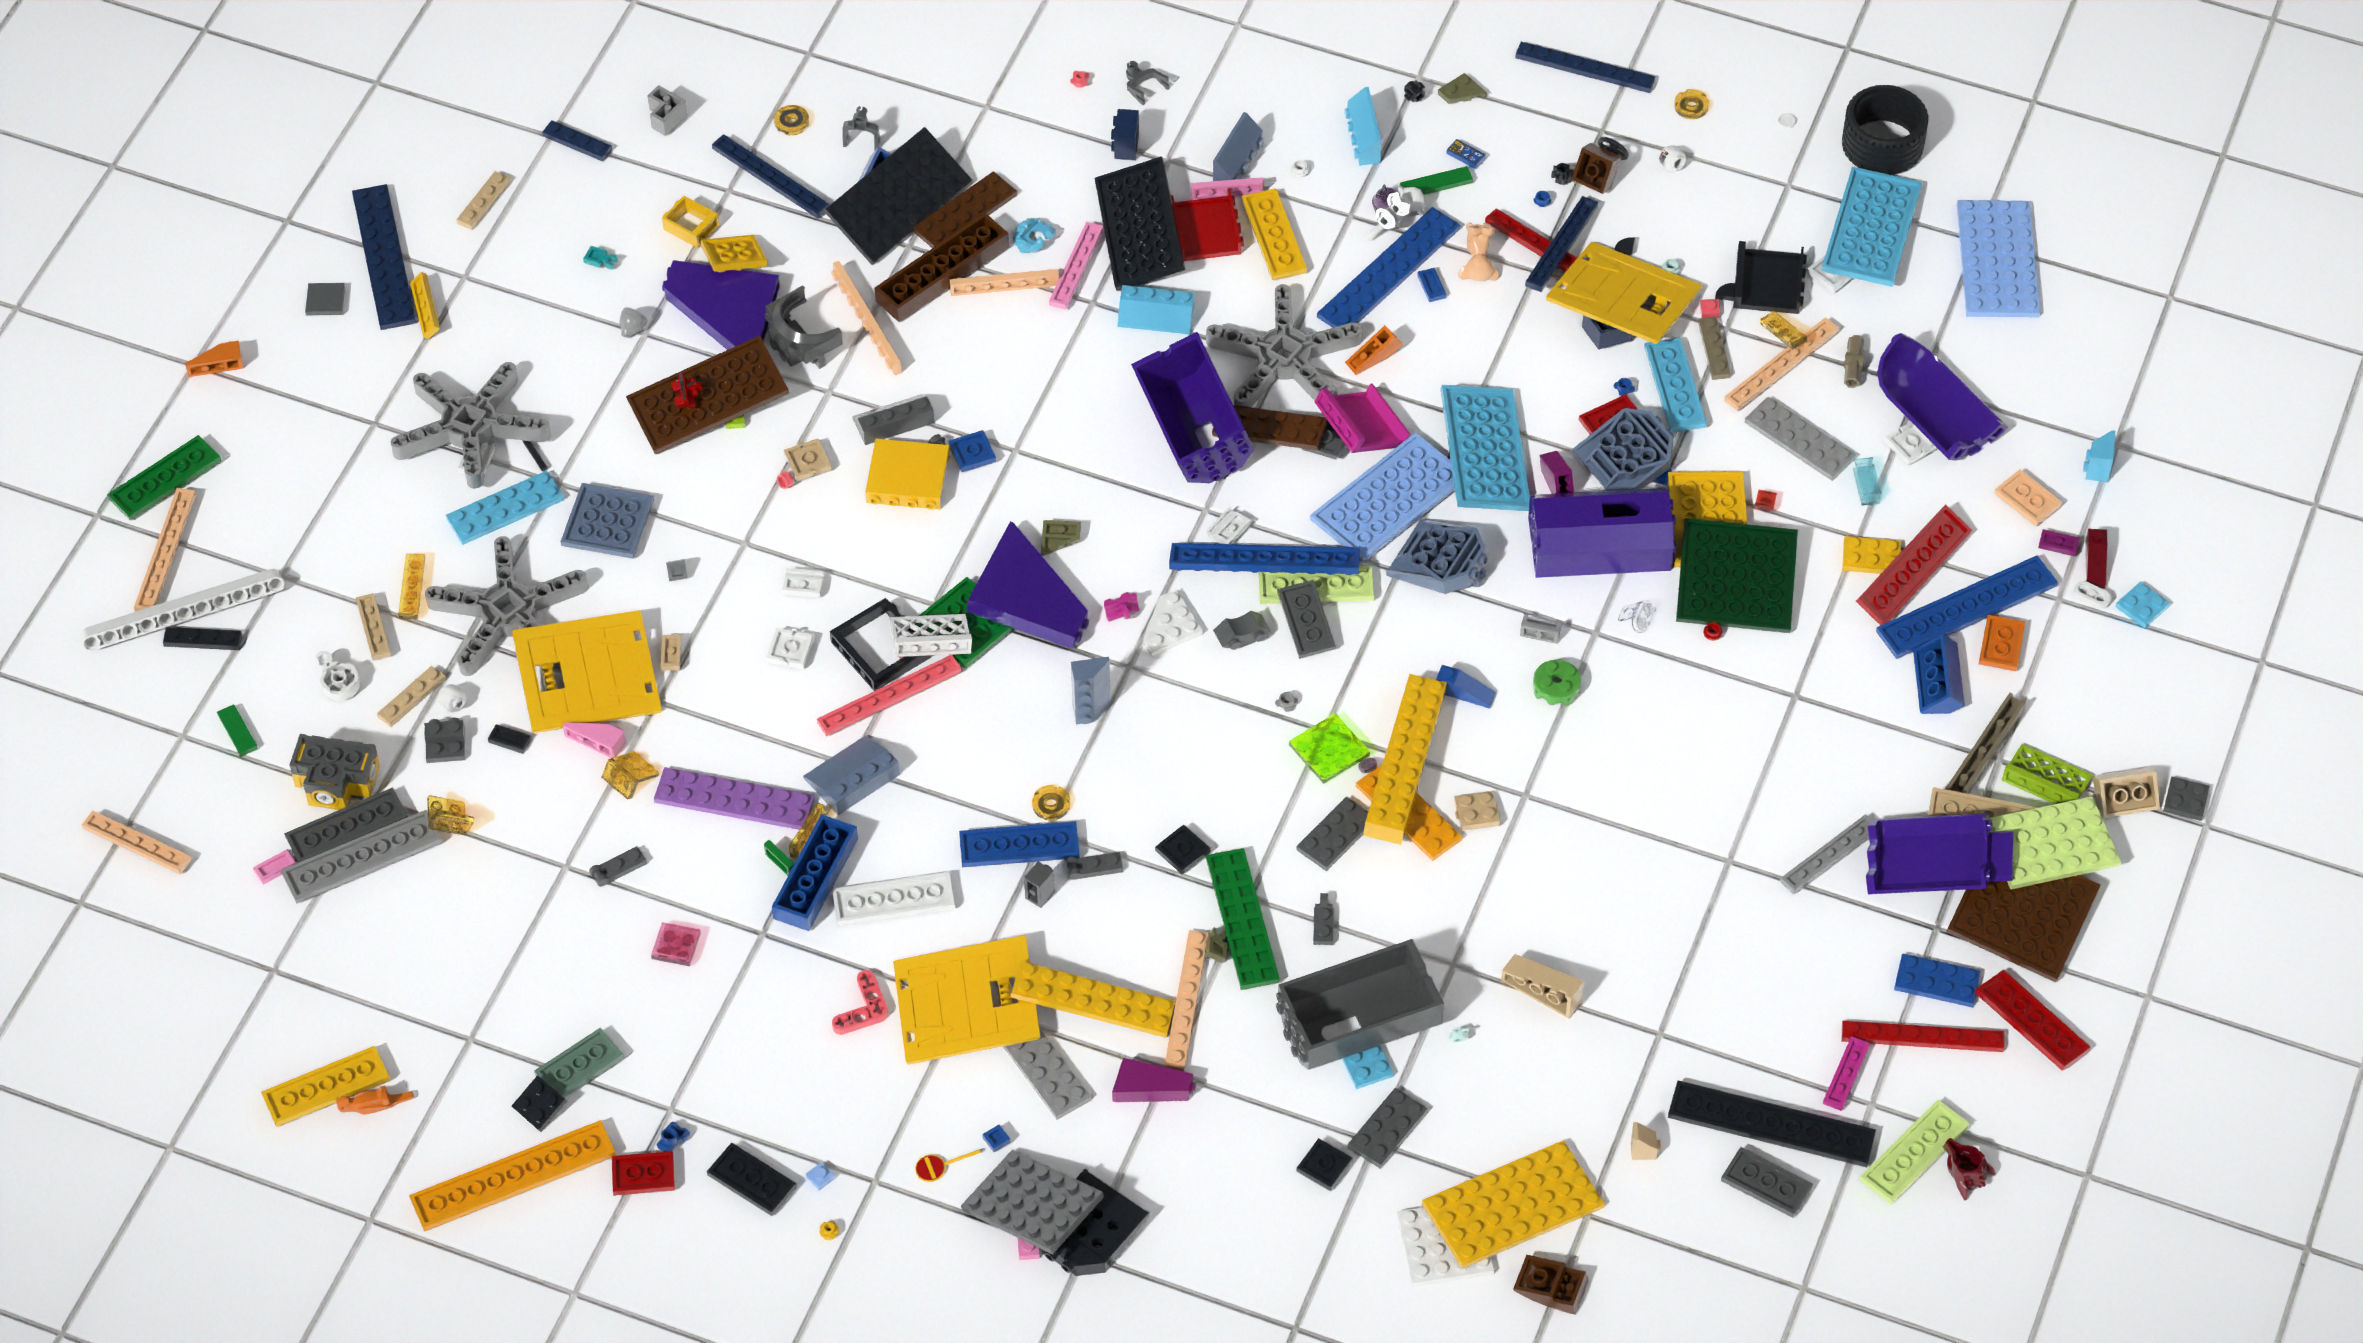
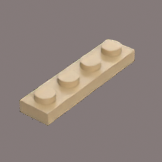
[456,171,511,230]
[355,593,391,661]
[377,665,446,728]

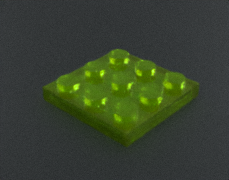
[1289,713,1370,784]

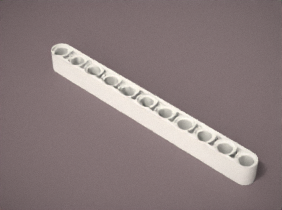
[80,568,284,651]

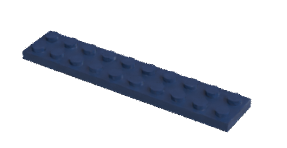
[352,184,417,330]

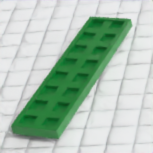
[1206,848,1280,990]

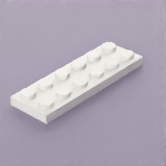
[832,872,955,926]

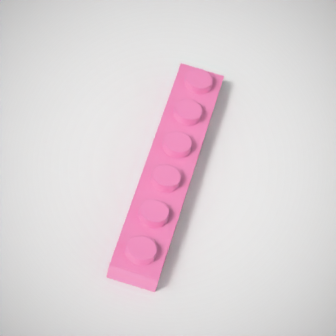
[1049,221,1103,310]

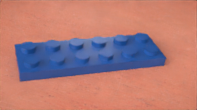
[959,821,1080,868]

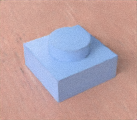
[806,1162,835,1191]

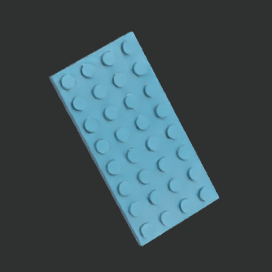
[1821,166,1922,287]
[1440,384,1530,511]

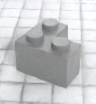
[647,85,688,136]

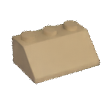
[2093,767,2160,818]

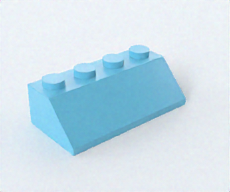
[1344,86,1381,166]
[1117,285,1195,335]

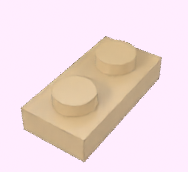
[660,635,682,671]

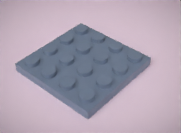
[560,483,654,559]

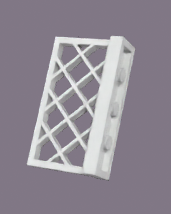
[889,614,972,657]

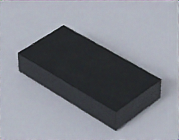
[488,724,531,754]

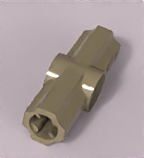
[1844,335,1864,388]

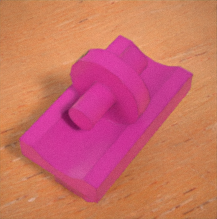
[1104,592,1140,622]

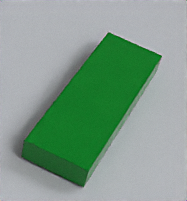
[216,704,258,757]

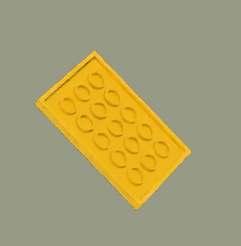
[1668,472,1747,567]

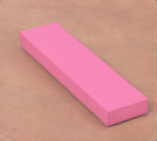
[1191,177,1263,199]

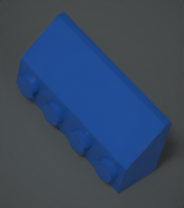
[1913,634,1965,714]

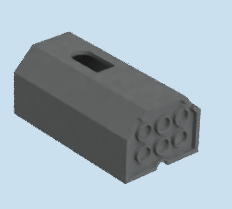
[1276,939,1444,1070]

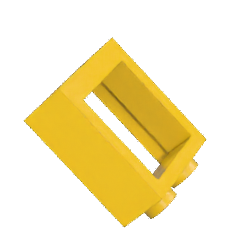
[662,195,719,248]

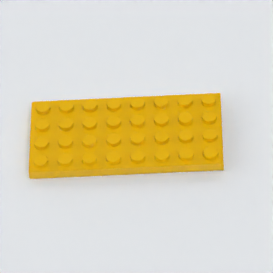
[1421,1140,1605,1269]

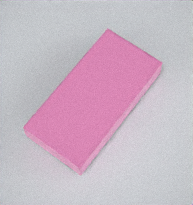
[253,849,297,885]

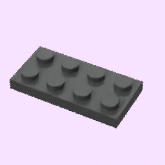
[1277,580,1336,659]
[1296,796,1368,872]
[1347,1088,1428,1169]
[1721,1146,1813,1218]

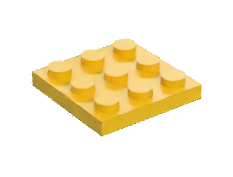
[701,234,767,272]

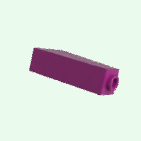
[1112,1058,1196,1102]

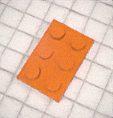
[1978,615,2025,671]

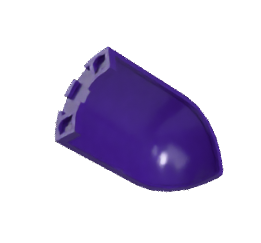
[1877,333,2009,461]

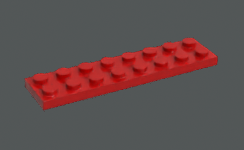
[1856,504,1973,625]

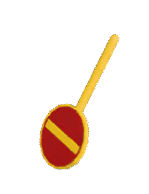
[915,1149,981,1182]

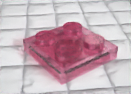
[651,922,701,967]

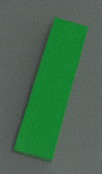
[1399,166,1473,195]

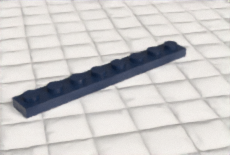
[1515,41,1656,93]
[712,134,829,219]
[1525,196,1599,292]

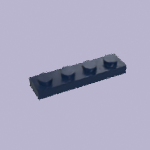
[542,120,612,162]

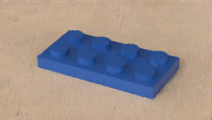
[1894,953,1981,1008]

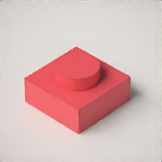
[1700,299,1720,318]

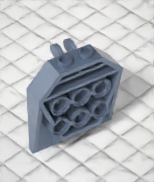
[1572,408,1674,491]
[1386,519,1488,594]

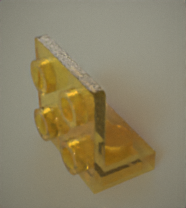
[601,751,660,800]
[427,795,474,836]

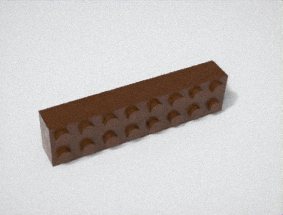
[874,213,1009,322]

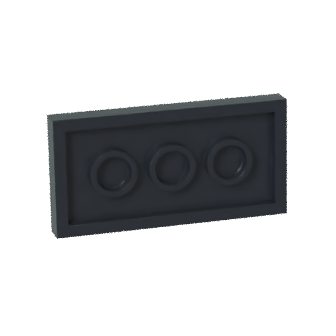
[707,1142,797,1216]

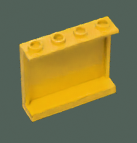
[865,439,950,510]

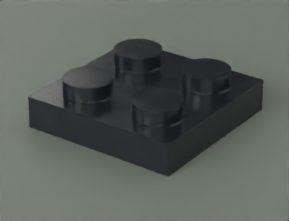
[1155,824,1211,874]
[511,1075,568,1132]
[1296,1138,1353,1191]

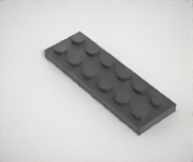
[284,787,408,863]

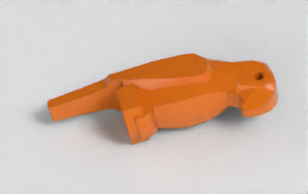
[336,1085,414,1115]

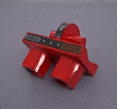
[671,372,702,409]

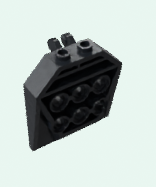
[1044,1169,1150,1276]

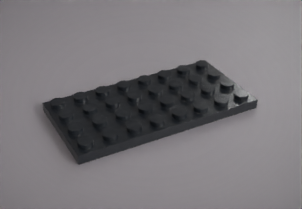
[824,127,972,265]
[1094,156,1186,291]

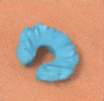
[1013,218,1057,253]

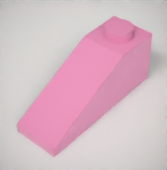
[563,723,626,759]

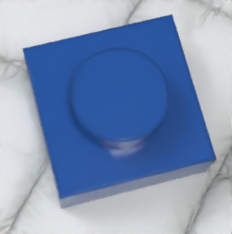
[982,1124,1011,1153]

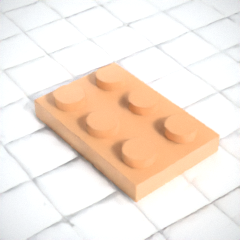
[1994,469,2062,526]

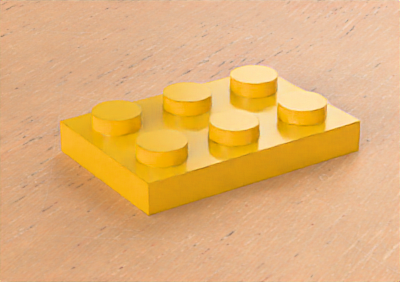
[1842,536,1901,574]

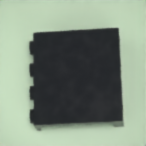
[1733,241,1807,314]

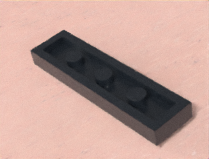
[163,627,242,650]

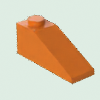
[1345,325,1403,375]
[185,340,244,377]

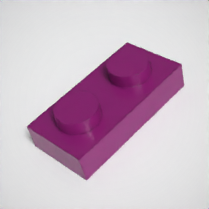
[2038,529,2080,557]

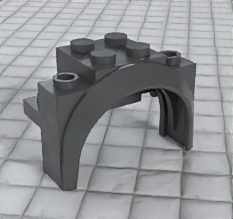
[765,285,843,369]

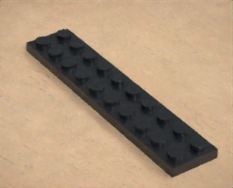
[1668,1080,1876,1168]

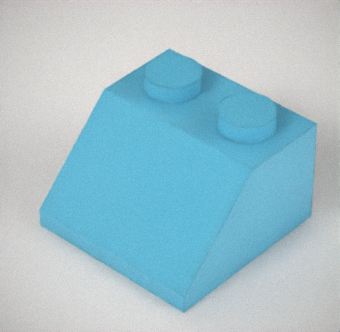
[2083,430,2116,483]

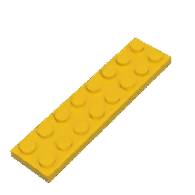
[1011,961,1175,1038]

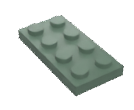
[534,1027,624,1098]

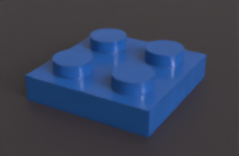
[948,430,996,473]

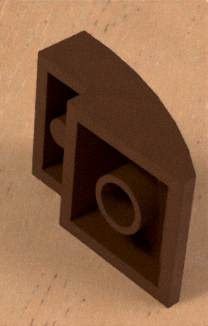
[1513,1254,1588,1315]

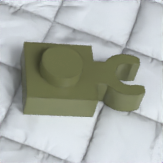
[1205,927,1227,963]

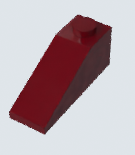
[2085,528,2108,589]

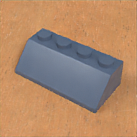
[1213,112,1265,181]
[1071,656,1111,725]

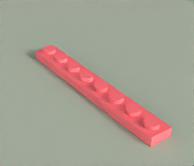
[817,654,961,737]

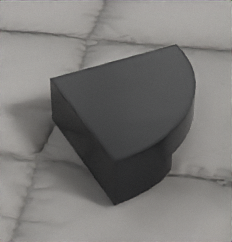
[1614,237,1635,255]
[1715,283,1735,301]

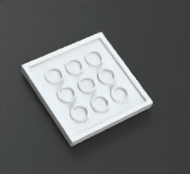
[1396,1207,1494,1287]

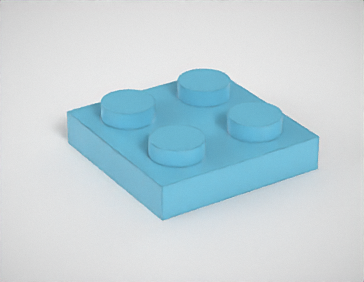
[2115,581,2170,629]
[1342,1045,1394,1090]

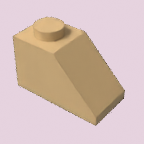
[1630,1122,1661,1160]

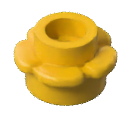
[819,1221,839,1241]

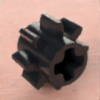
[1404,80,1425,102]
[1551,163,1574,185]

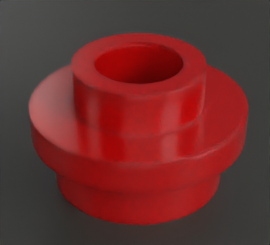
[1703,622,1723,641]

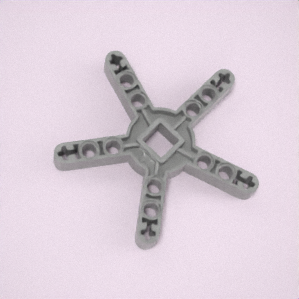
[1206,284,1362,407]
[390,362,551,489]
[425,536,588,676]

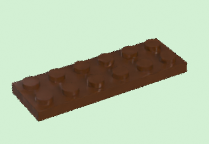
[913,171,1017,248]
[1212,405,1328,451]

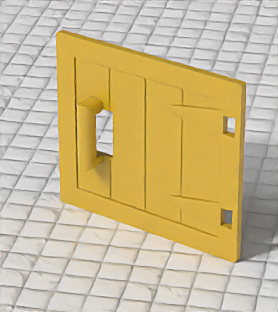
[1546,242,1702,344]
[512,610,662,733]
[893,935,1041,1065]

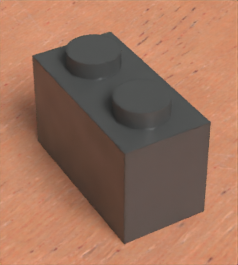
[1024,861,1055,908]

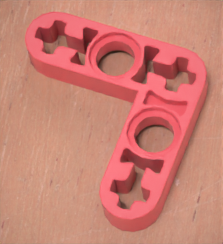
[832,970,888,1035]

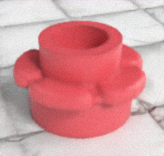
[777,471,794,489]

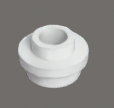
[1291,160,1309,177]

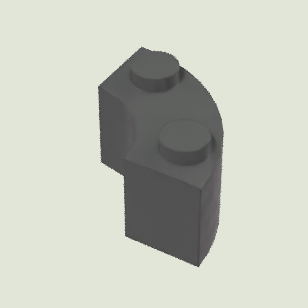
[1213,610,1271,650]

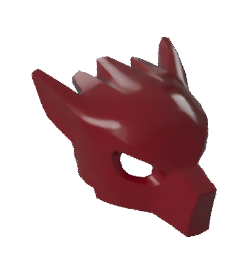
[1942,1138,1996,1201]

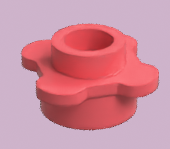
[1070,71,1090,88]

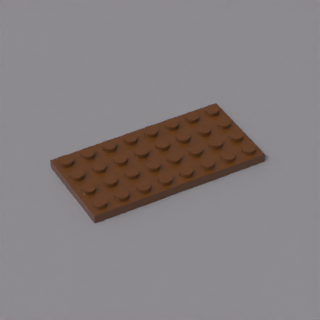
[626,335,790,455]

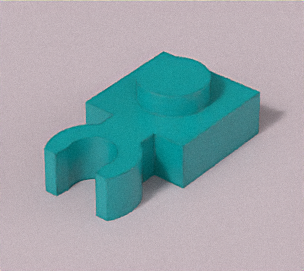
[583,246,618,270]

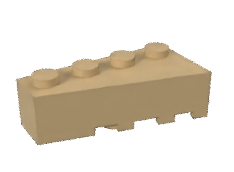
[1501,954,1584,1019]

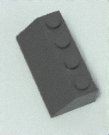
[852,394,935,445]

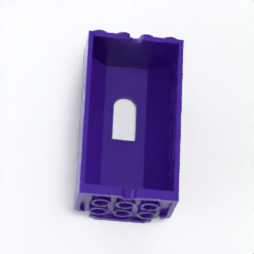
[1131,332,1255,484]
[1528,488,1676,578]

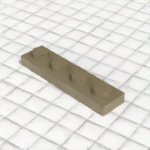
[1698,317,1731,380]

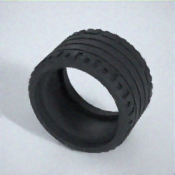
[1842,85,1929,175]

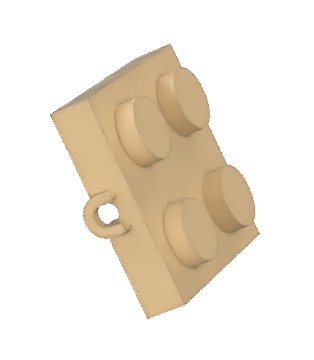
[783,438,832,481]
[1454,791,1500,831]

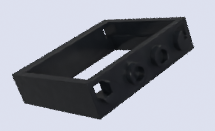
[829,598,931,691]

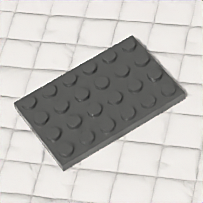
[961,1149,1104,1255]

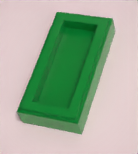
[764,840,795,876]

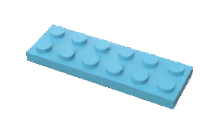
[1644,338,1707,433]
[446,470,564,545]

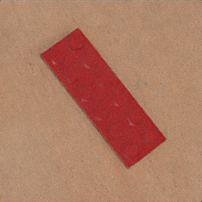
[1975,969,2091,1071]

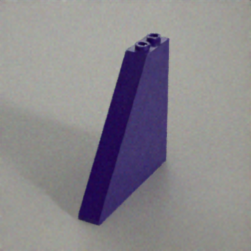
[662,260,780,350]
[967,521,1090,649]

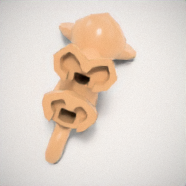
[1458,222,1499,281]

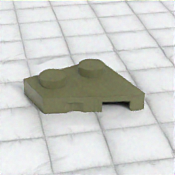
[1438,73,1487,104]
[1041,520,1081,556]

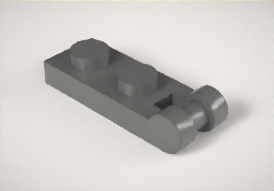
[589,846,647,887]
[1066,852,1123,880]

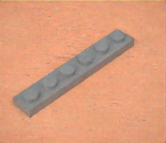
[1780,814,1872,895]

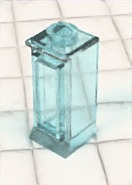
[1853,457,1882,506]

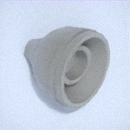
[619,307,648,338]

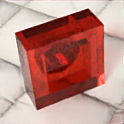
[1755,489,1777,512]

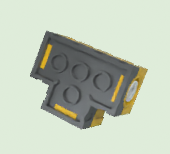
[289,733,380,810]

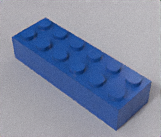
[772,814,858,931]

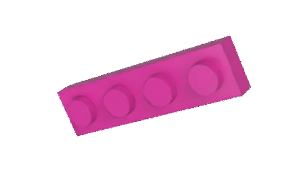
[1823,1036,1870,1111]

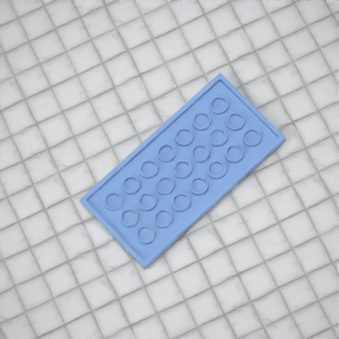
[1956,200,2040,318]
[1310,432,1455,563]

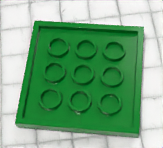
[915,577,1014,668]

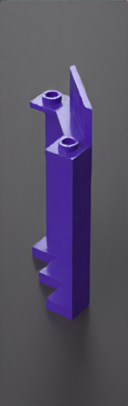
[1866,813,2014,895]

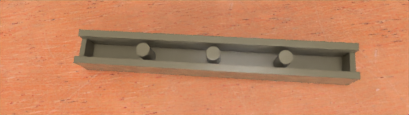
[1945,692,2027,794]

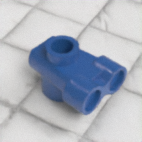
[657,1121,690,1152]

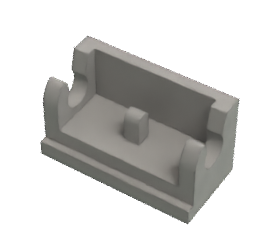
[1520,613,1562,644]

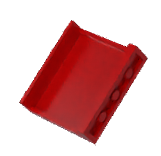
[1171,188,1244,261]

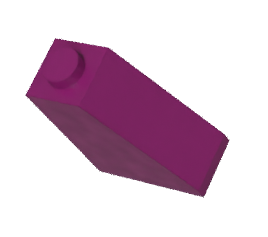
[1539,450,1574,494]

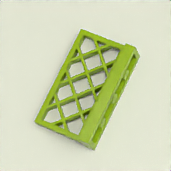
[2001,744,2093,804]

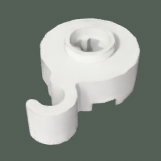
[315,651,360,701]

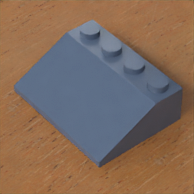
[803,736,900,815]

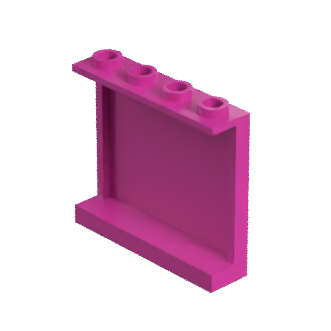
[1314,383,1410,453]

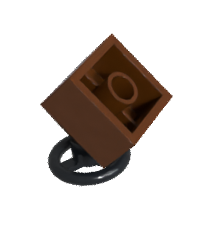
[1571,137,1629,194]

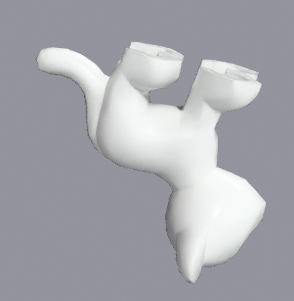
[1366,186,1427,241]

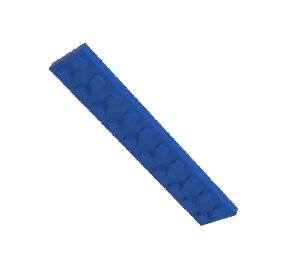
[1317,207,1461,328]
[1169,543,1360,575]
[1876,555,2058,659]

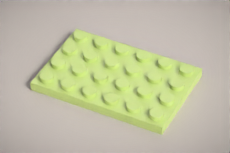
[1989,797,2121,889]

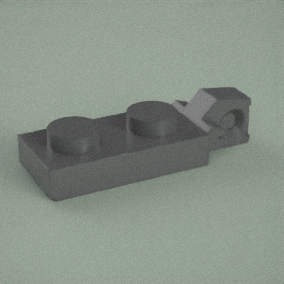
[1313,893,1334,945]

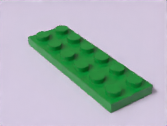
[107,435,221,521]

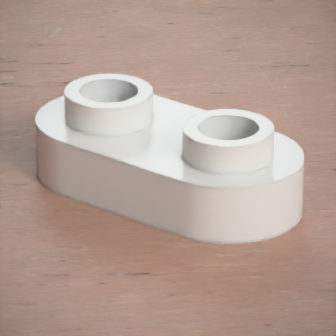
[2073,581,2111,609]

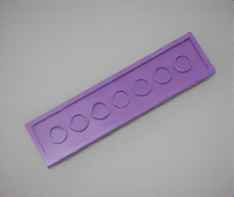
[654,767,815,831]

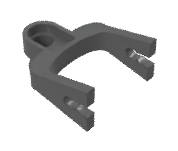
[1126,61,1170,106]
[842,106,881,151]

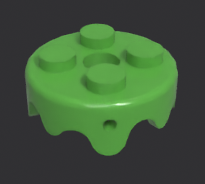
[1533,659,1581,706]

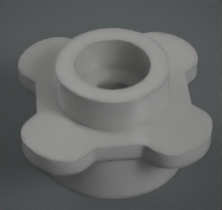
[1275,692,1298,712]

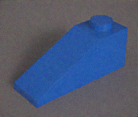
[1436,664,1496,709]

